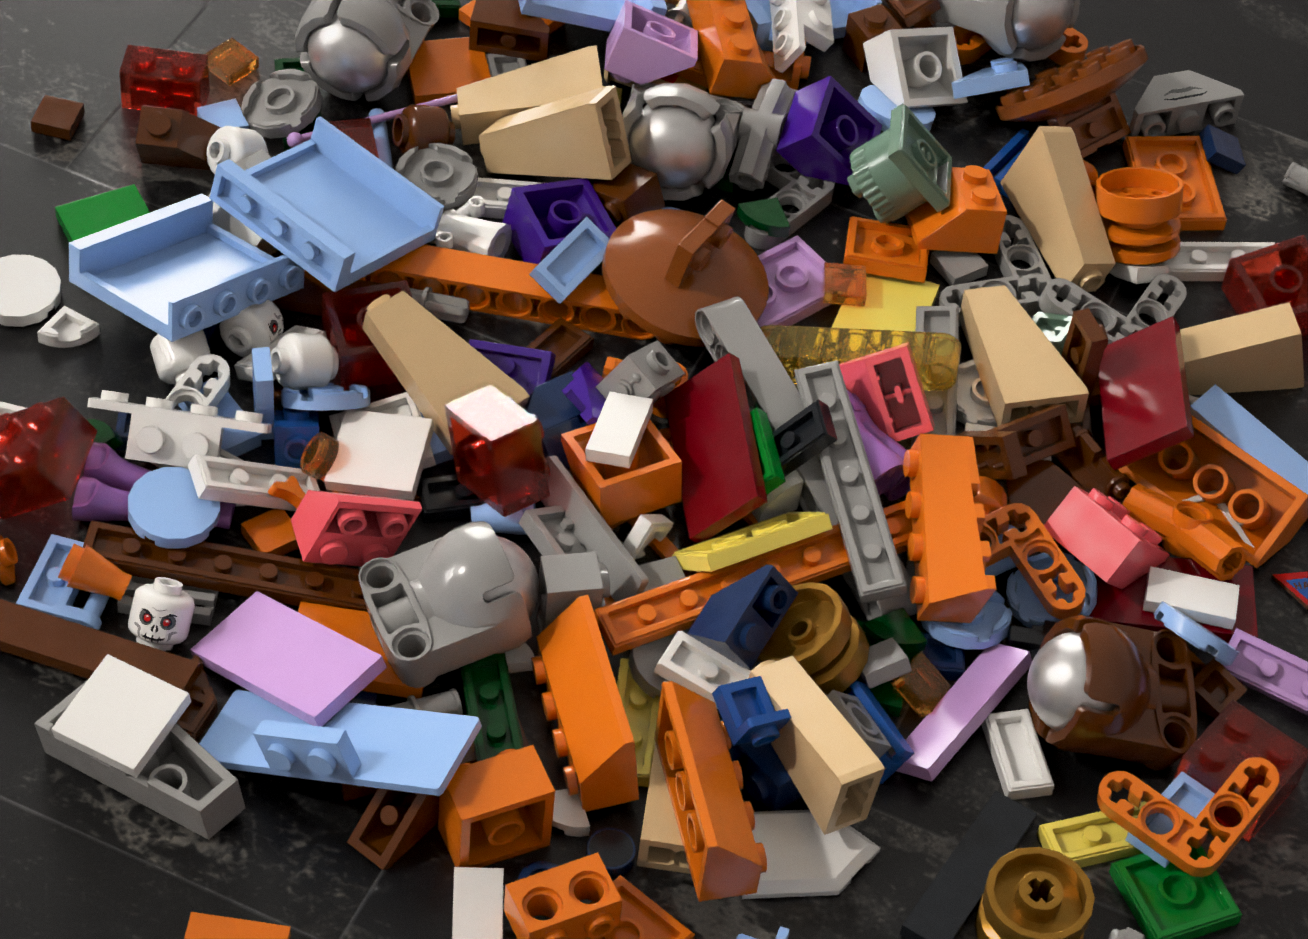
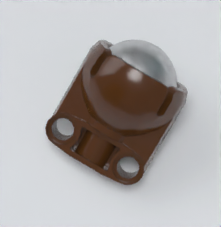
[1027,615,1197,771]

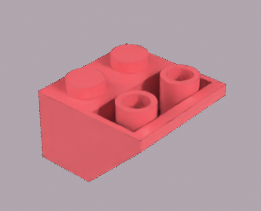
[839,342,935,442]
[1044,486,1170,590]
[291,490,422,567]

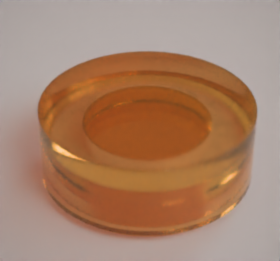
[300,432,339,480]

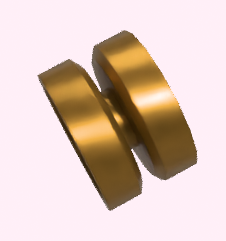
[757,582,870,696]
[975,847,1095,939]

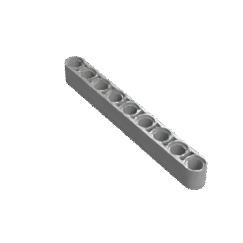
[695,296,917,621]

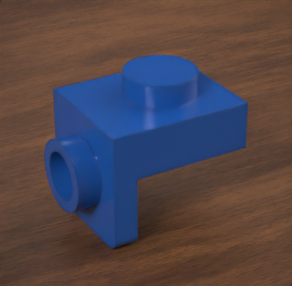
[274,407,320,469]
[712,676,792,747]

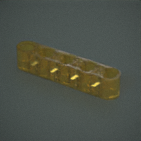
[760,325,962,391]

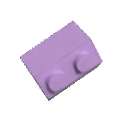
[604,0,698,85]

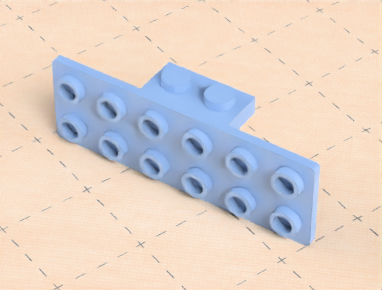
[199,690,482,796]

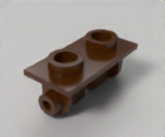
[1054,426,1131,504]

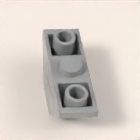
[1127,70,1244,136]

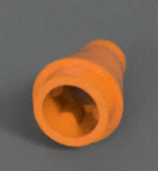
[58,544,132,601]

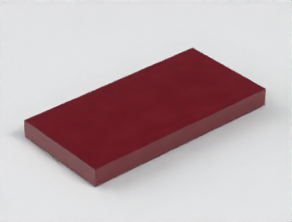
[1099,316,1194,470]
[664,353,768,543]
[1073,555,1258,644]

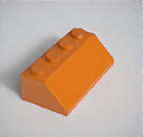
[1118,415,1308,569]
[531,595,639,812]
[654,681,767,902]

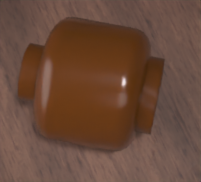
[392,104,456,154]

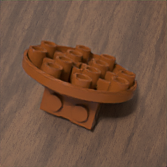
[996,38,1149,159]
[602,199,769,347]

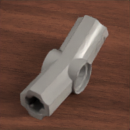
[729,78,795,191]

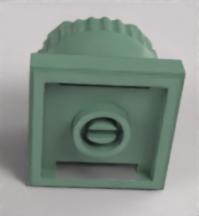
[847,103,952,224]

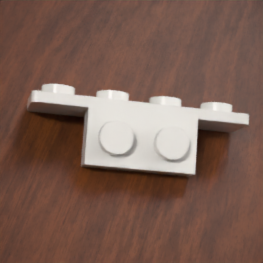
[769,0,834,73]
[87,390,273,468]

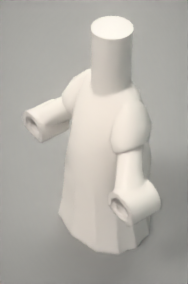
[429,196,512,258]

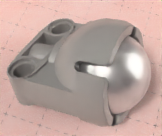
[295,0,439,101]
[931,0,1080,62]
[622,83,746,201]
[358,521,539,688]

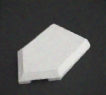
[741,810,881,899]

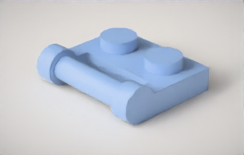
[16,534,110,630]

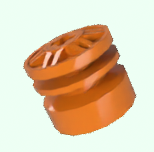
[1096,167,1184,265]

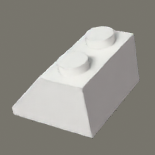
[863,27,968,108]

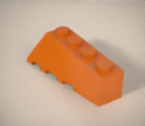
[686,0,776,99]
[903,433,997,623]

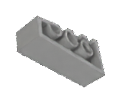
[34,680,245,840]

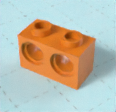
[504,852,622,939]

